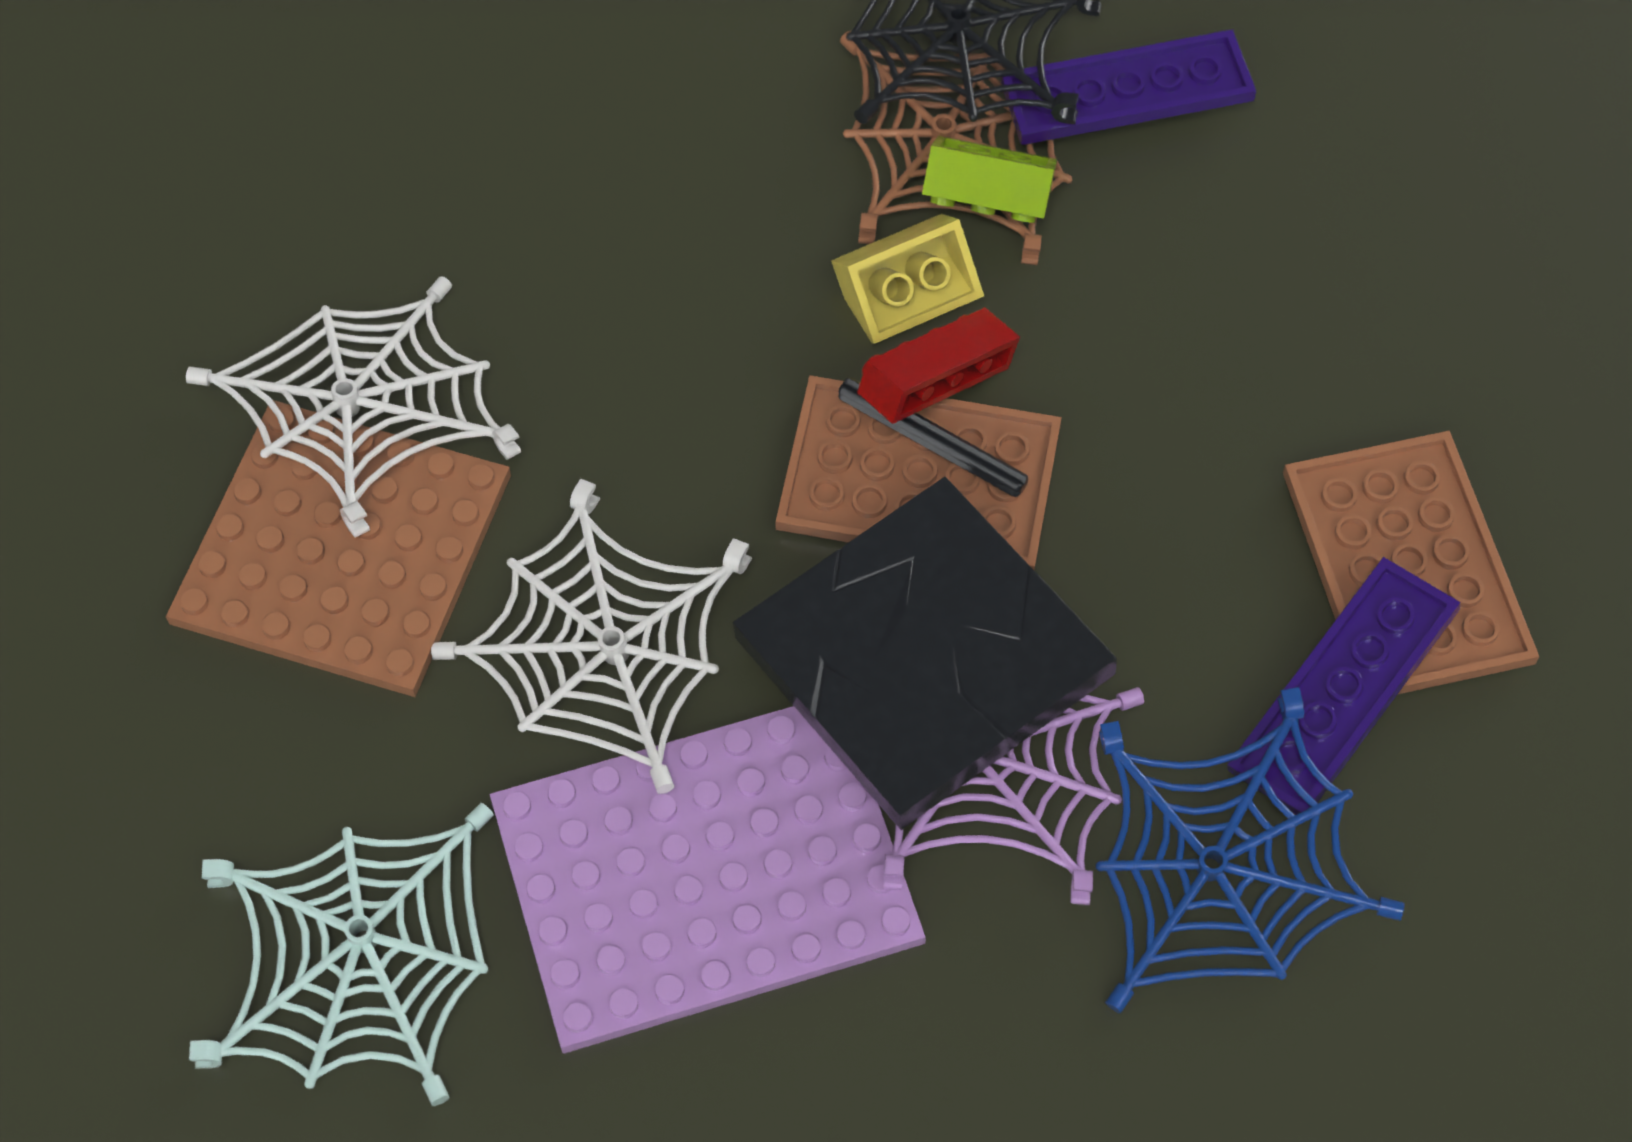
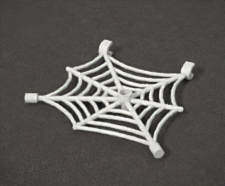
[186,276,521,538]
[431,479,752,794]

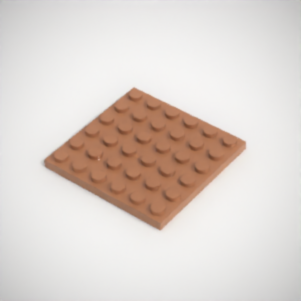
[166,400,511,698]

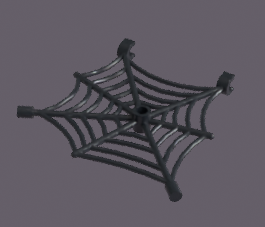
[846,0,1102,124]

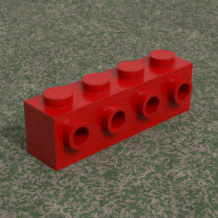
[857,307,1020,424]

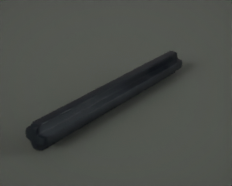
[838,377,1028,497]

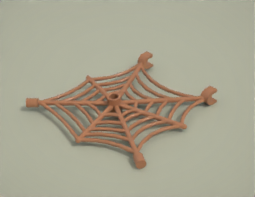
[840,31,1073,265]

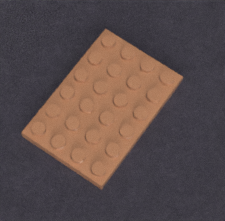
[775,375,1062,570]
[1283,431,1540,695]

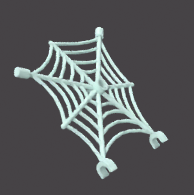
[189,802,494,1106]

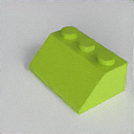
[922,136,1057,223]

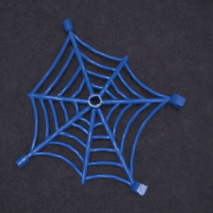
[1095,687,1405,1014]

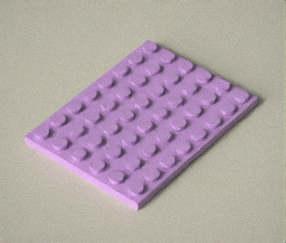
[490,706,926,1054]

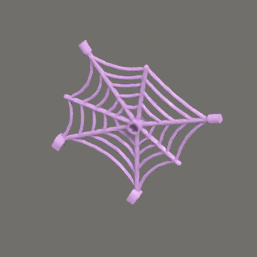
[883,687,1144,905]

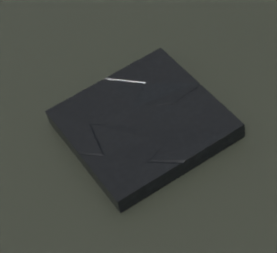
[733,476,1117,830]

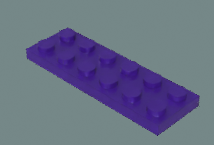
[1001,29,1256,145]
[1227,557,1460,815]

